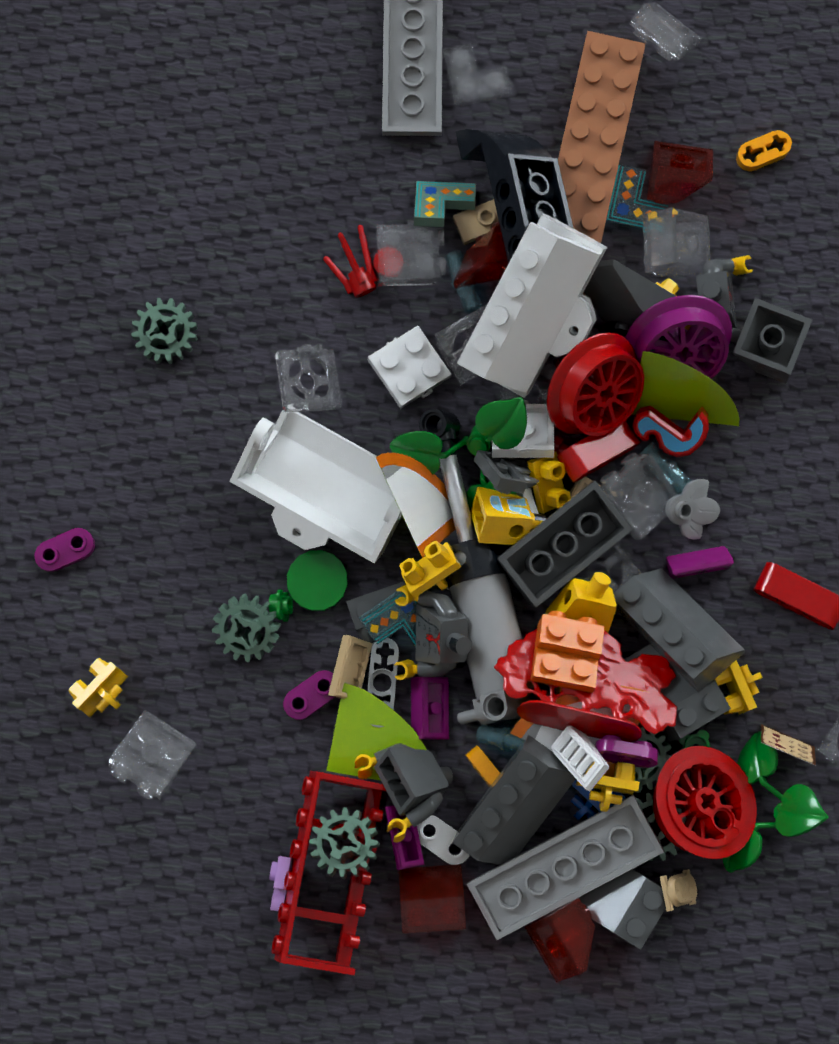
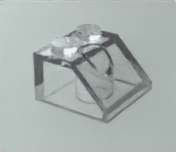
[643,207,710,277]

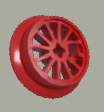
[547,332,645,436]
[653,746,757,859]

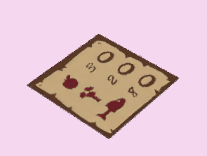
[761,724,816,766]

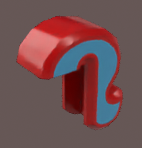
[633,405,709,457]

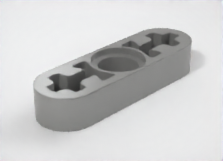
[367,638,399,727]

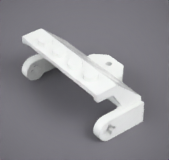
[457,214,607,398]
[229,406,402,563]

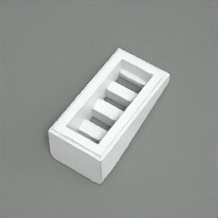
[551,726,609,792]

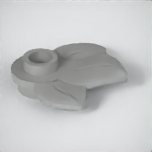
[665,479,720,540]

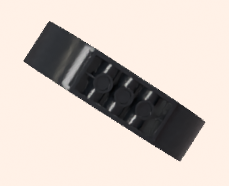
[455,129,574,356]

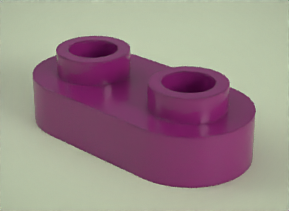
[34,528,95,572]
[283,670,336,720]
[595,735,658,768]

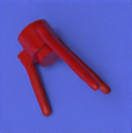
[323,225,378,298]

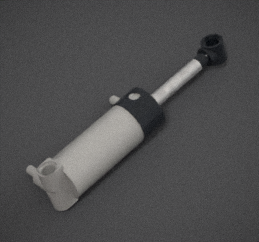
[419,409,534,725]

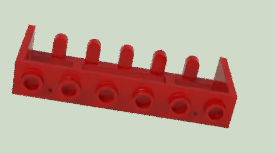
[271,771,386,975]

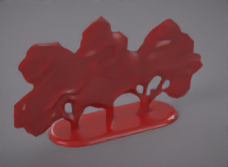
[494,629,677,742]

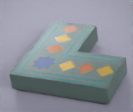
[414,181,476,227]

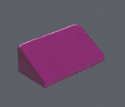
[666,546,734,579]
[411,677,449,740]
[385,806,424,870]

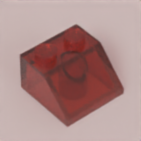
[453,221,508,289]
[399,864,466,933]

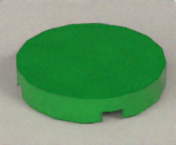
[287,550,348,612]

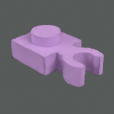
[269,856,293,911]

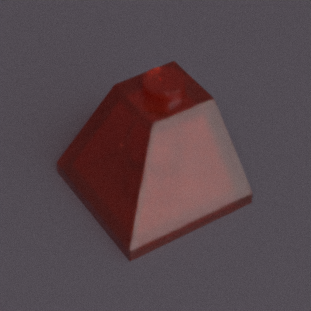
[647,141,713,204]
[525,898,595,982]

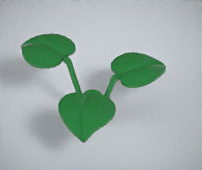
[390,397,527,510]
[723,731,829,873]

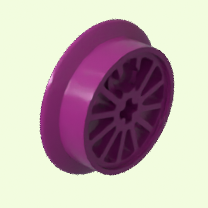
[626,295,732,379]

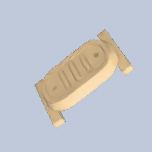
[660,869,697,912]

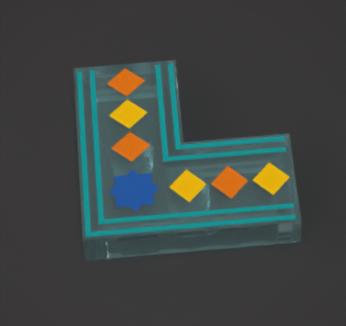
[606,164,670,236]
[359,591,418,648]

